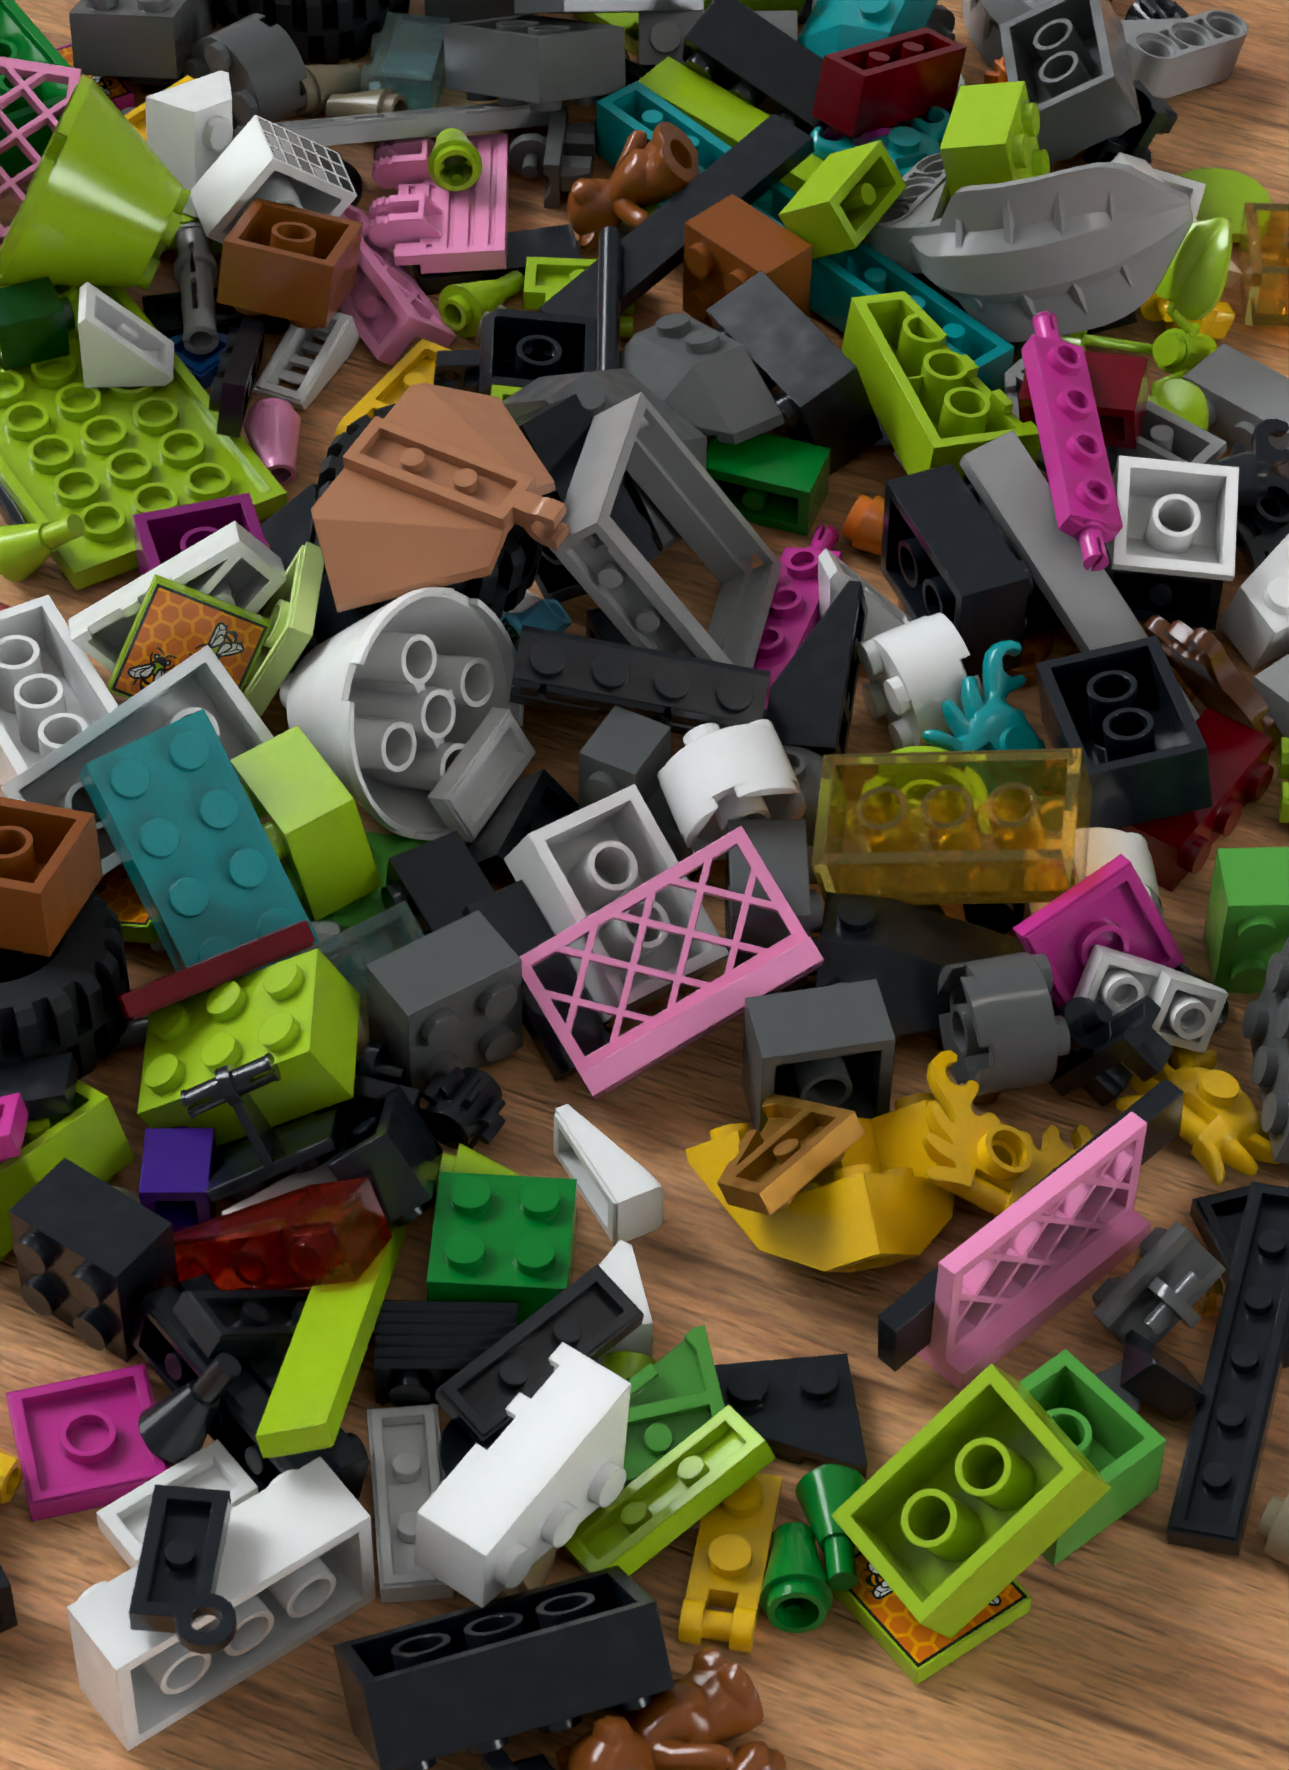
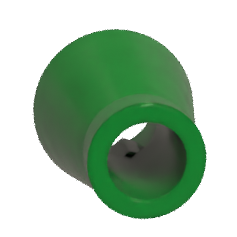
[759,1522,833,1633]

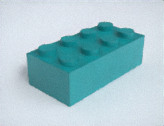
[79,708,321,988]

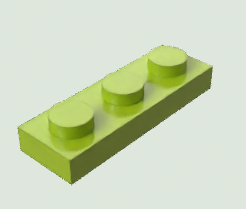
[563,1405,776,1576]

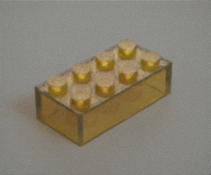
[811,748,1092,905]

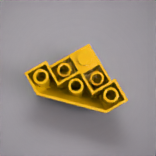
[685,1093,955,1273]

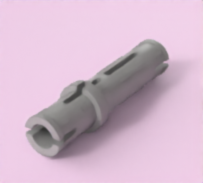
[173,222,219,355]

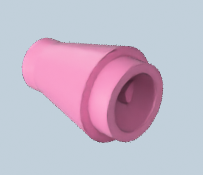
[244,398,301,486]

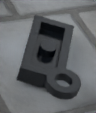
[129,1485,237,1654]

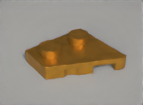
[717,1093,865,1216]

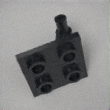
[180,1053,347,1203]

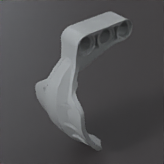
[962,0,1249,99]
[867,153,1193,343]

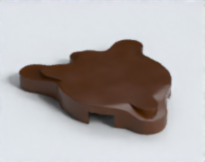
[1142,614,1284,751]

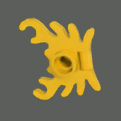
[1116,1045,1280,1186]
[922,1050,1093,1217]

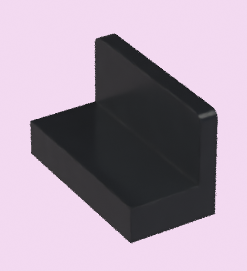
[466,769,579,887]

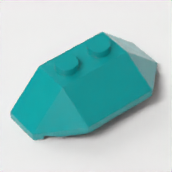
[797,0,938,59]

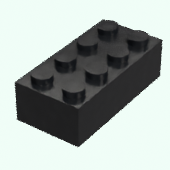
[333,1565,674,1770]

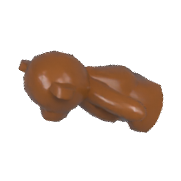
[567,121,699,251]
[555,1646,764,1770]

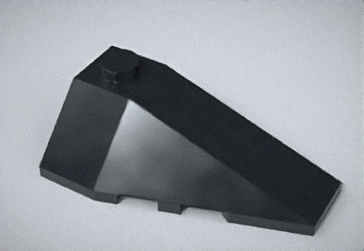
[816,892,1059,1045]

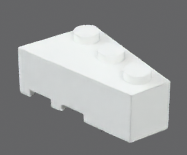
[68,521,287,673]
[1219,534,1289,670]
[414,1342,631,1608]

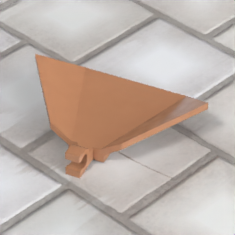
[311,383,570,613]

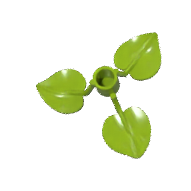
[1015,217,1232,432]

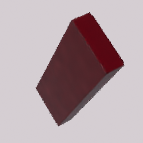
[114,920,316,1021]

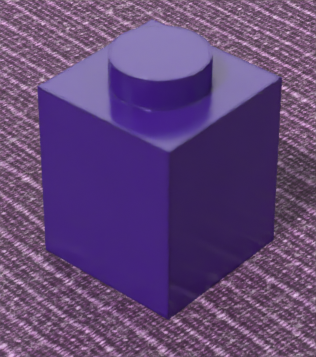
[139,1126,217,1235]

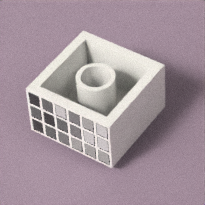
[190,115,357,244]

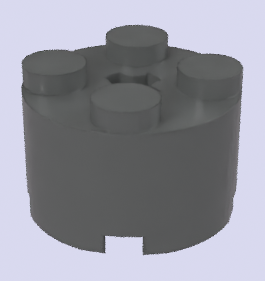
[183,13,308,136]
[938,952,1071,1096]

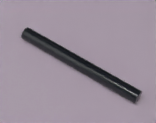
[596,226,621,371]

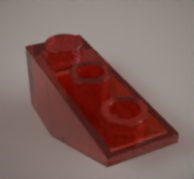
[173,1177,393,1290]

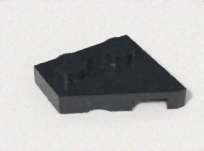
[715,1354,867,1480]

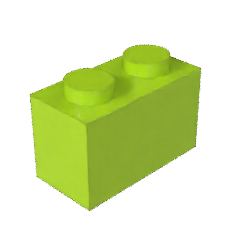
[778,140,907,259]

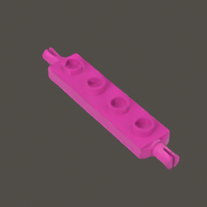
[1021,311,1123,572]
[753,524,843,709]

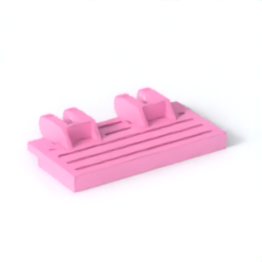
[367,133,509,274]

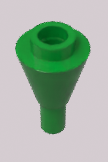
[795,1464,866,1591]

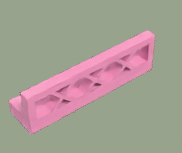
[339,205,456,366]

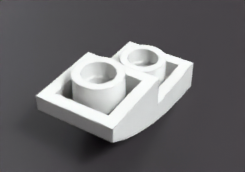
[1073,944,1229,1053]

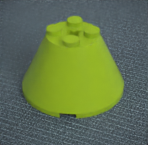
[0,73,191,291]

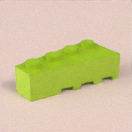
[841,291,1041,481]

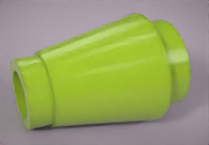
[428,128,482,192]

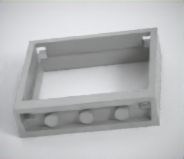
[550,392,782,668]

